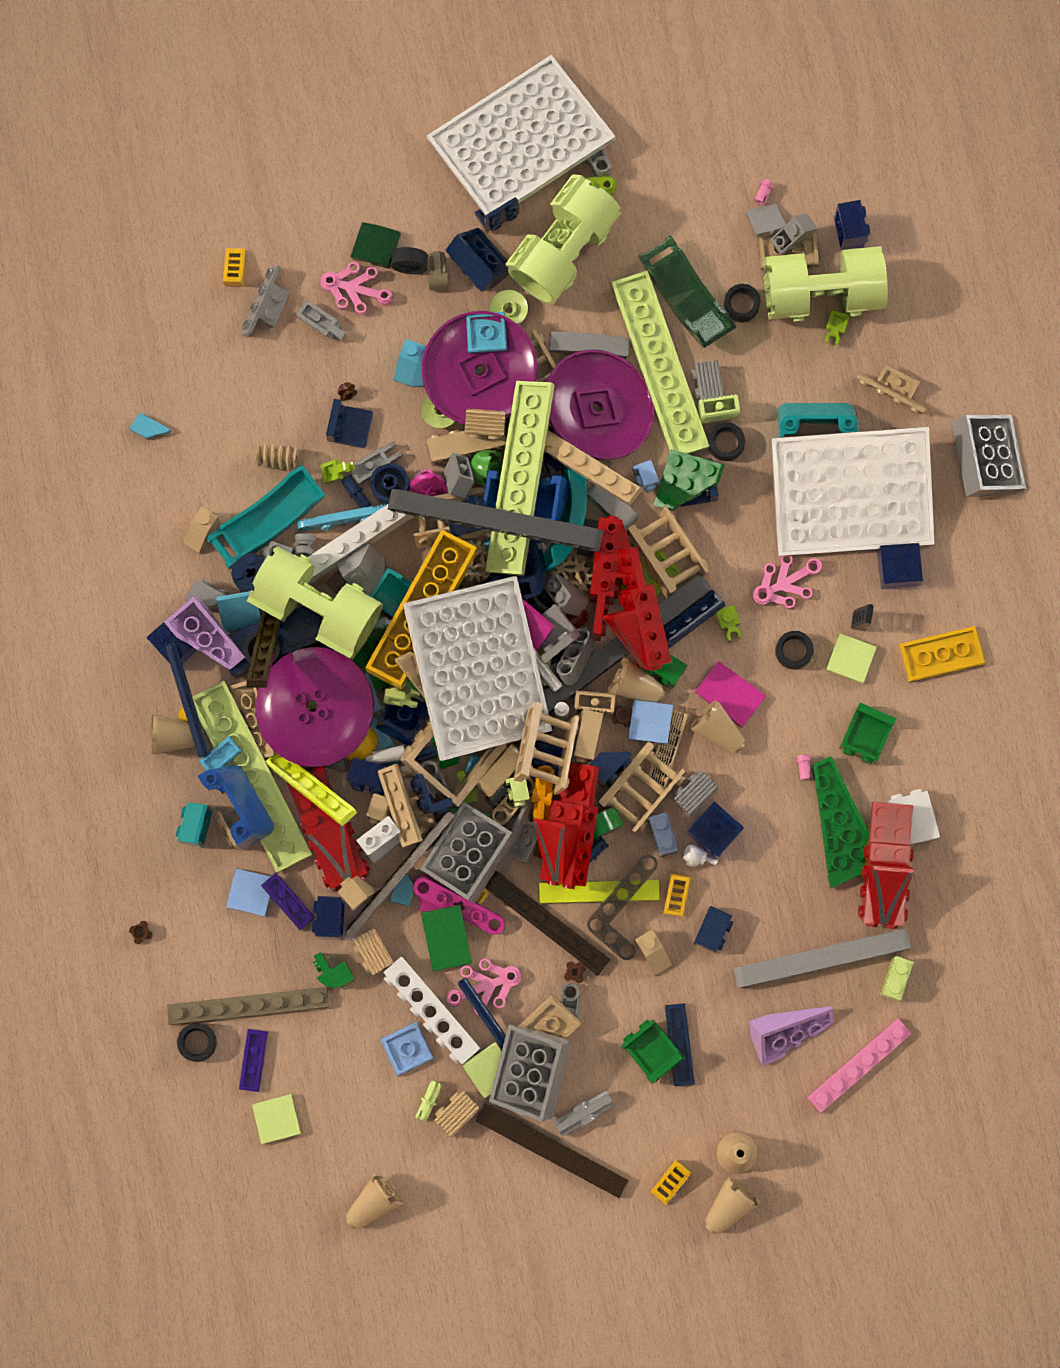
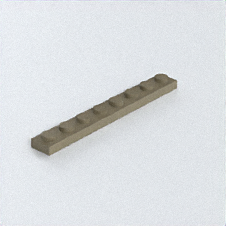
[167,987,329,1025]

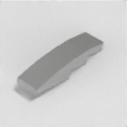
[549,332,629,359]

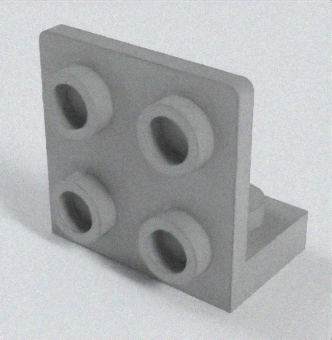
[540,604,580,663]

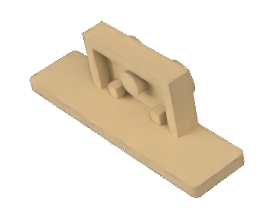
[857,364,928,414]

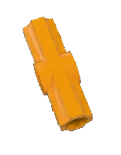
[532,765,555,821]

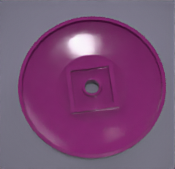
[422,311,537,425]
[547,349,655,460]
[256,647,374,767]

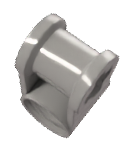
[585,149,611,177]
[421,761,450,801]
[560,983,580,1019]

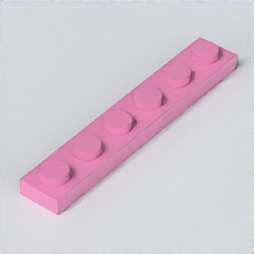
[806,1019,911,1113]

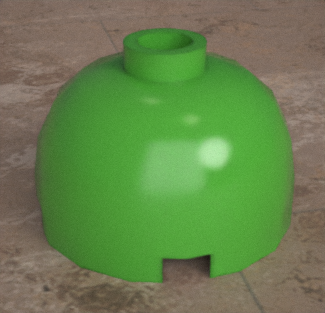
[470,449,503,488]

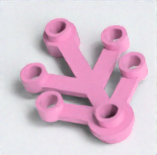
[320,262,393,315]
[753,555,822,609]
[447,958,521,1015]

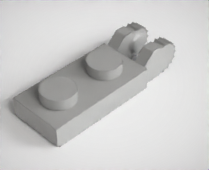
[350,442,403,485]

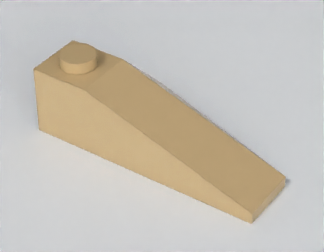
[229,681,277,758]

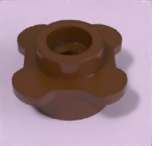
[337,382,357,401]
[612,705,632,727]
[129,921,153,944]
[564,961,586,984]

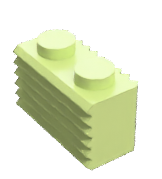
[698,394,740,423]
[880,956,914,1001]

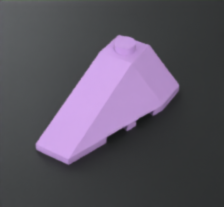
[164,596,245,670]
[749,1006,833,1066]

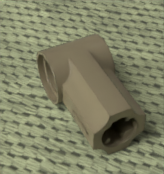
[428,251,449,290]

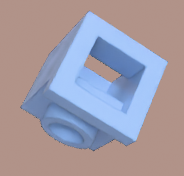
[632,460,659,493]

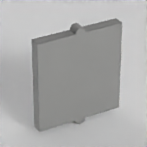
[746,203,786,237]

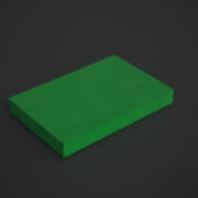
[421,904,472,971]

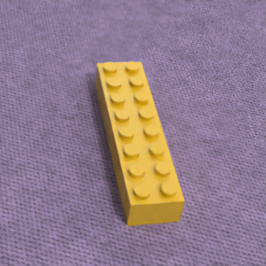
[366,530,477,690]

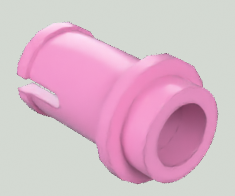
[754,179,774,205]
[796,754,813,780]

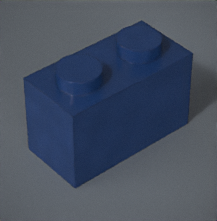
[693,906,734,953]

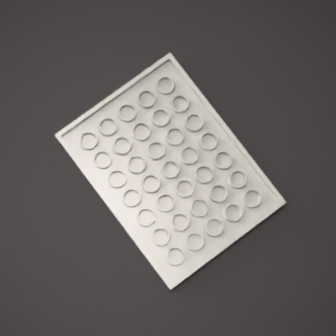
[427,55,616,215]
[771,427,935,556]
[403,576,552,761]

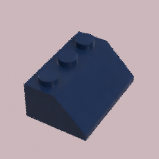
[445,227,509,292]

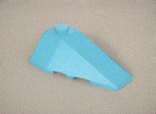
[394,339,479,387]

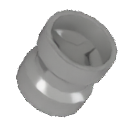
[294,533,315,557]

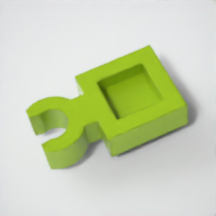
[825,310,850,347]
[716,605,742,642]

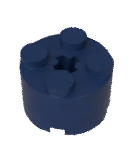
[370,463,410,505]
[231,553,265,593]

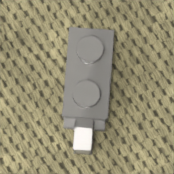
[296,300,347,342]

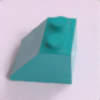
[176,802,213,848]

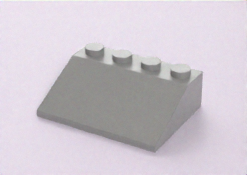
[952,415,1026,497]
[420,801,518,904]
[489,1024,572,1122]

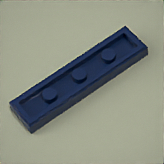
[664,591,726,648]
[665,1003,695,1087]

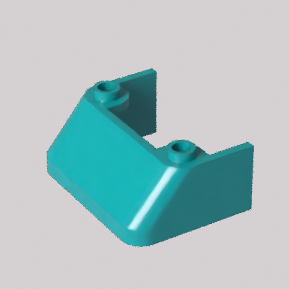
[777,403,858,438]

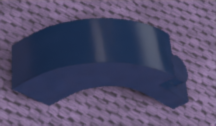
[517,539,546,599]

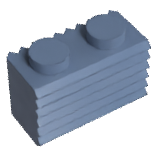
[648,812,679,858]

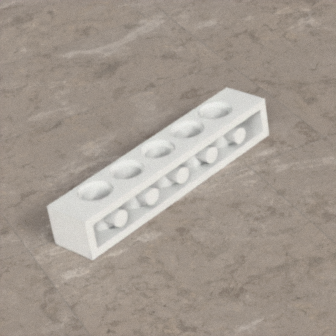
[383,956,481,1064]

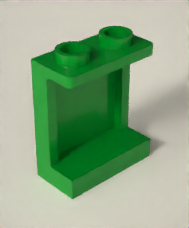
[839,703,897,765]
[621,1019,685,1084]

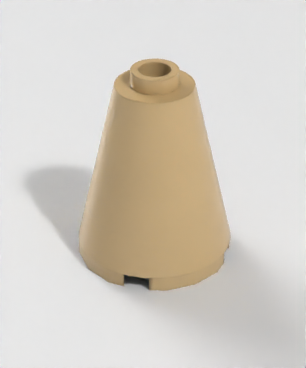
[608,658,665,703]
[690,700,745,754]
[151,715,204,754]
[717,1132,757,1174]
[346,1173,403,1229]
[705,1176,760,1234]

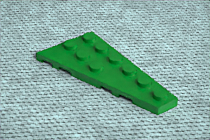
[813,756,869,889]

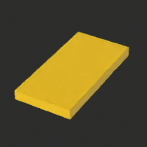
[899,626,986,682]

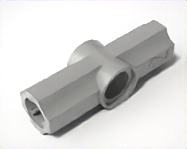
[554,1091,615,1137]

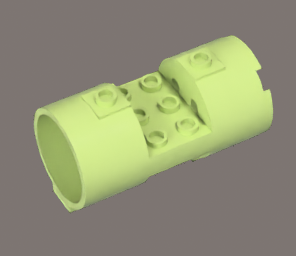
[505,175,621,305]
[764,246,888,322]
[247,546,383,660]

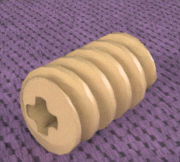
[256,442,298,471]

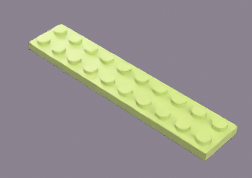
[611,270,709,455]
[485,381,555,576]
[193,681,312,873]

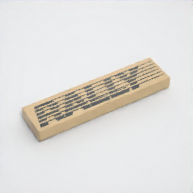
[649,710,688,789]

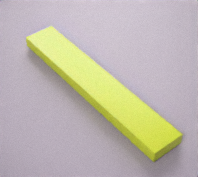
[265,754,357,826]
[539,880,660,904]

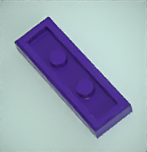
[261,873,315,930]
[239,1029,268,1092]

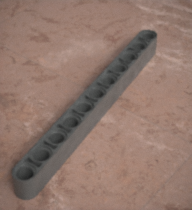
[388,489,603,551]
[543,574,713,714]

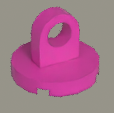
[409,469,448,496]

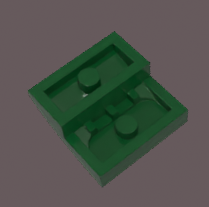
[350,222,401,268]

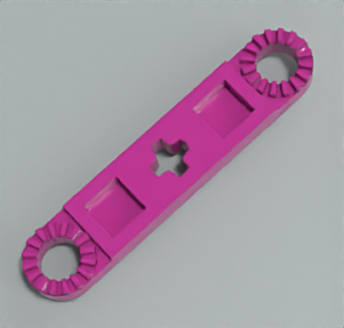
[414,876,505,935]

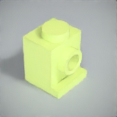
[505,778,530,807]

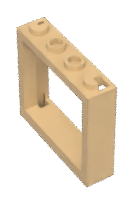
[400,719,507,807]

